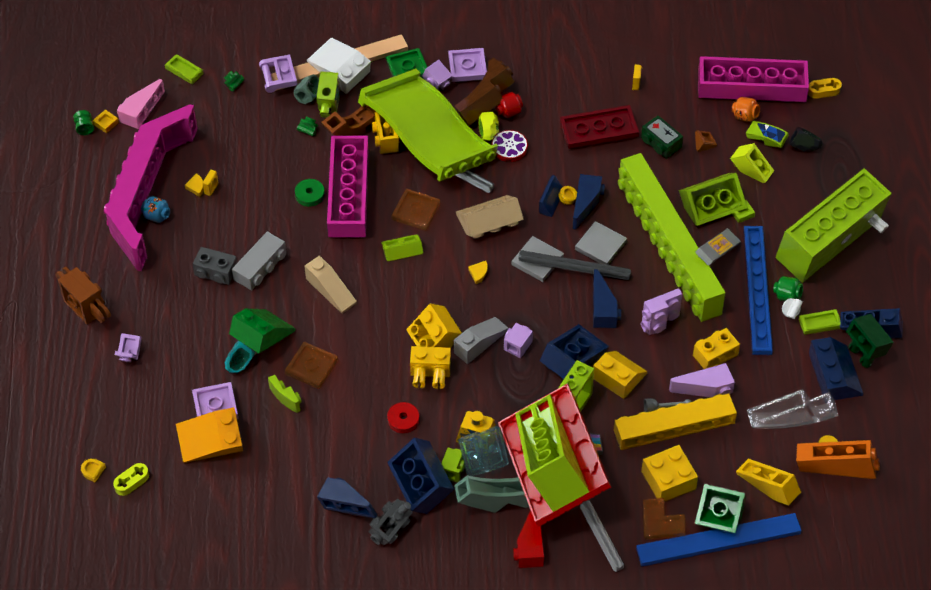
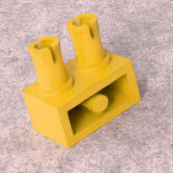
[410,346,451,389]

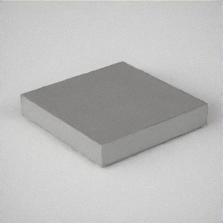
[575,221,627,265]
[511,236,564,282]

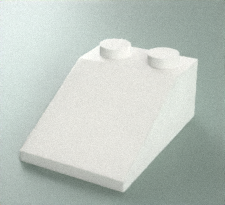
[307,38,371,94]

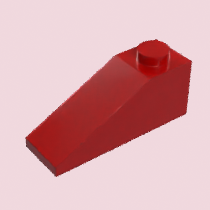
[513,510,544,568]

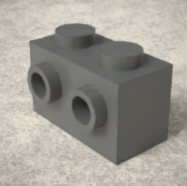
[192,247,237,285]

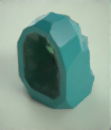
[225,340,255,373]

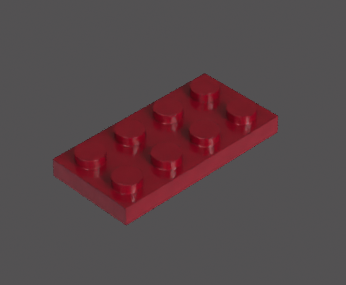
[560,105,639,149]

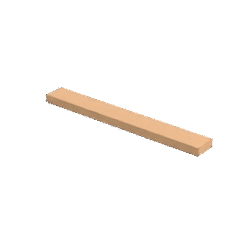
[271,34,408,91]

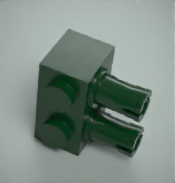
[846,314,894,368]

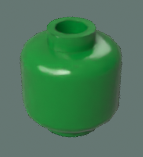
[773,276,803,301]

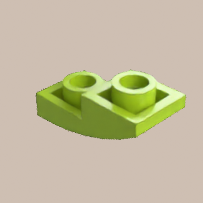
[268,375,302,413]

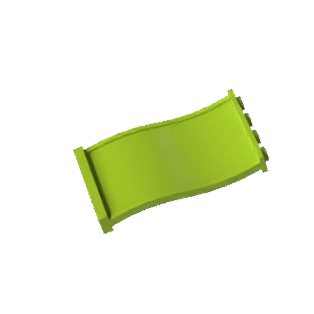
[358,69,498,182]

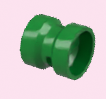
[73,110,94,135]

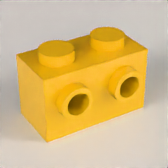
[372,112,399,154]
[693,328,740,369]

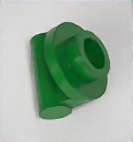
[224,71,245,92]
[297,116,318,137]

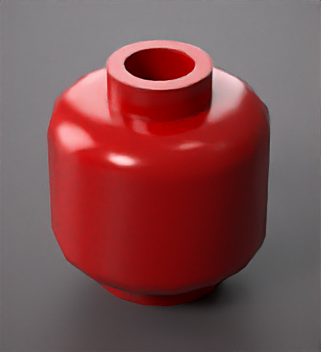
[495,92,523,118]

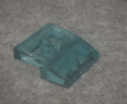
[458,426,509,476]

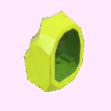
[478,112,499,141]

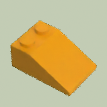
[176,407,243,463]

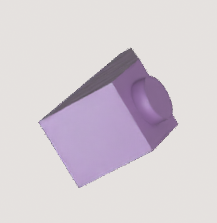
[669,363,735,397]

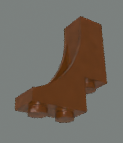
[454,57,515,125]

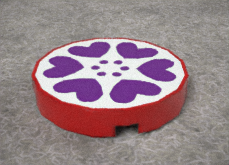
[492,130,528,162]

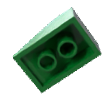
[229,308,296,353]

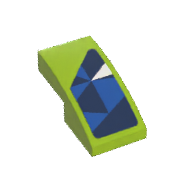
[746,121,789,148]

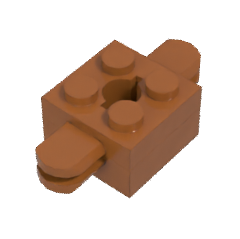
[56,266,111,325]

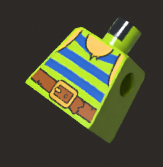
[317,71,341,118]

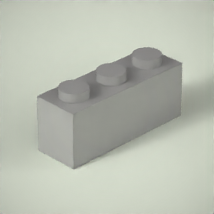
[232,231,286,291]

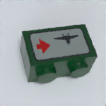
[641,116,683,159]

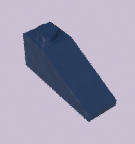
[573,174,605,229]
[593,269,621,328]
[317,477,377,518]

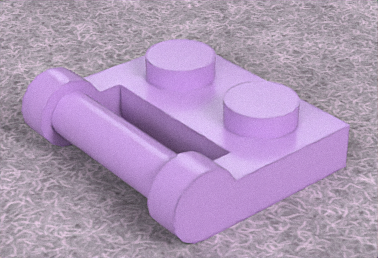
[259,54,297,93]

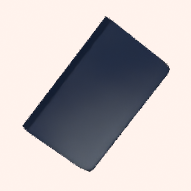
[539,175,563,217]

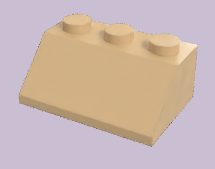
[456,195,524,238]

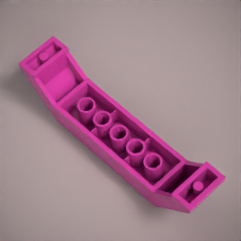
[104,105,198,271]

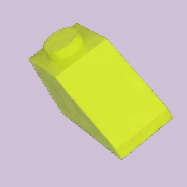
[730,143,774,183]

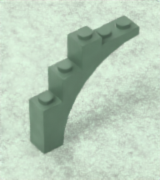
[455,475,529,513]

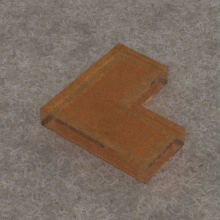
[643,498,686,539]

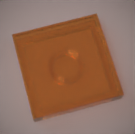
[391,189,440,231]
[285,342,338,389]

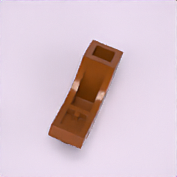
[321,105,376,136]

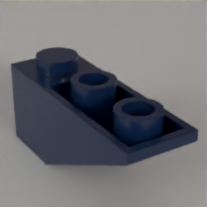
[840,308,903,338]

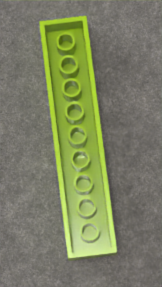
[618,153,725,322]

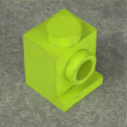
[441,447,466,483]

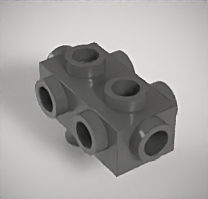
[368,499,413,545]

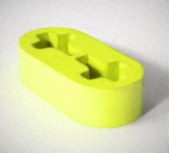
[113,463,149,496]

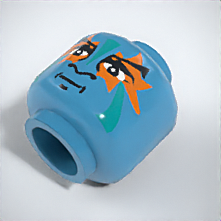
[141,196,170,223]

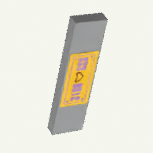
[696,228,741,265]

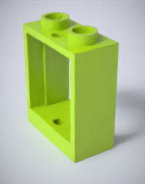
[558,360,594,412]

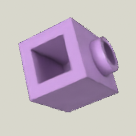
[422,60,452,90]
[504,323,533,358]

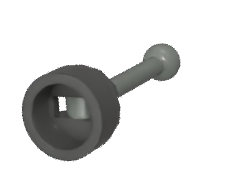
[643,398,691,412]

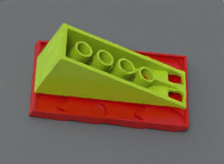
[498,384,611,527]

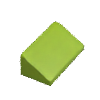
[381,234,423,261]

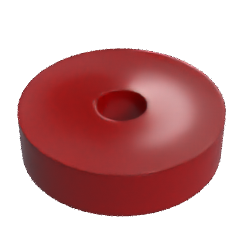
[387,402,419,433]

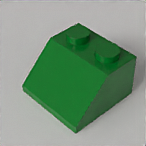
[695,484,746,534]

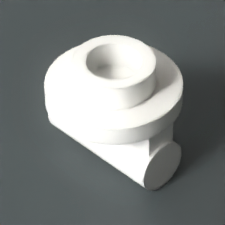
[782,298,803,319]

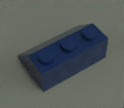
[809,337,864,402]

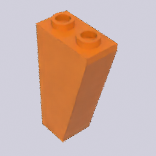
[796,440,880,479]

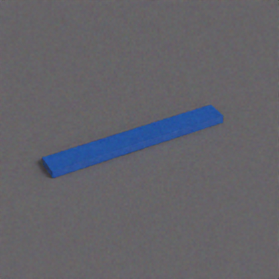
[744,226,772,355]
[636,513,801,567]

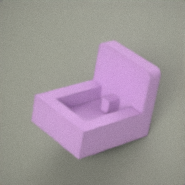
[114,333,142,362]

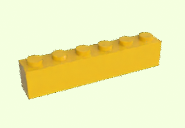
[614,393,737,450]

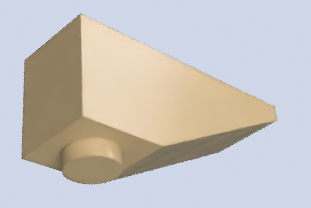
[305,256,357,314]

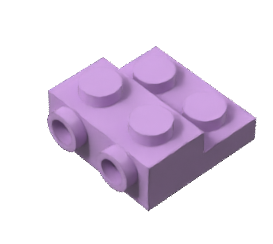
[641,288,682,335]

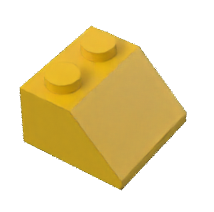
[593,351,647,399]

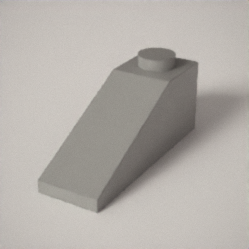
[454,317,509,364]

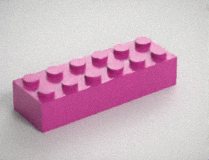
[698,56,809,102]
[327,136,369,237]

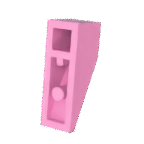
[117,79,165,129]

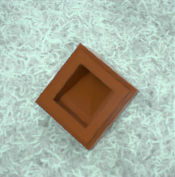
[695,130,717,152]

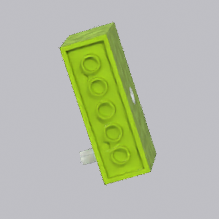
[775,168,892,283]

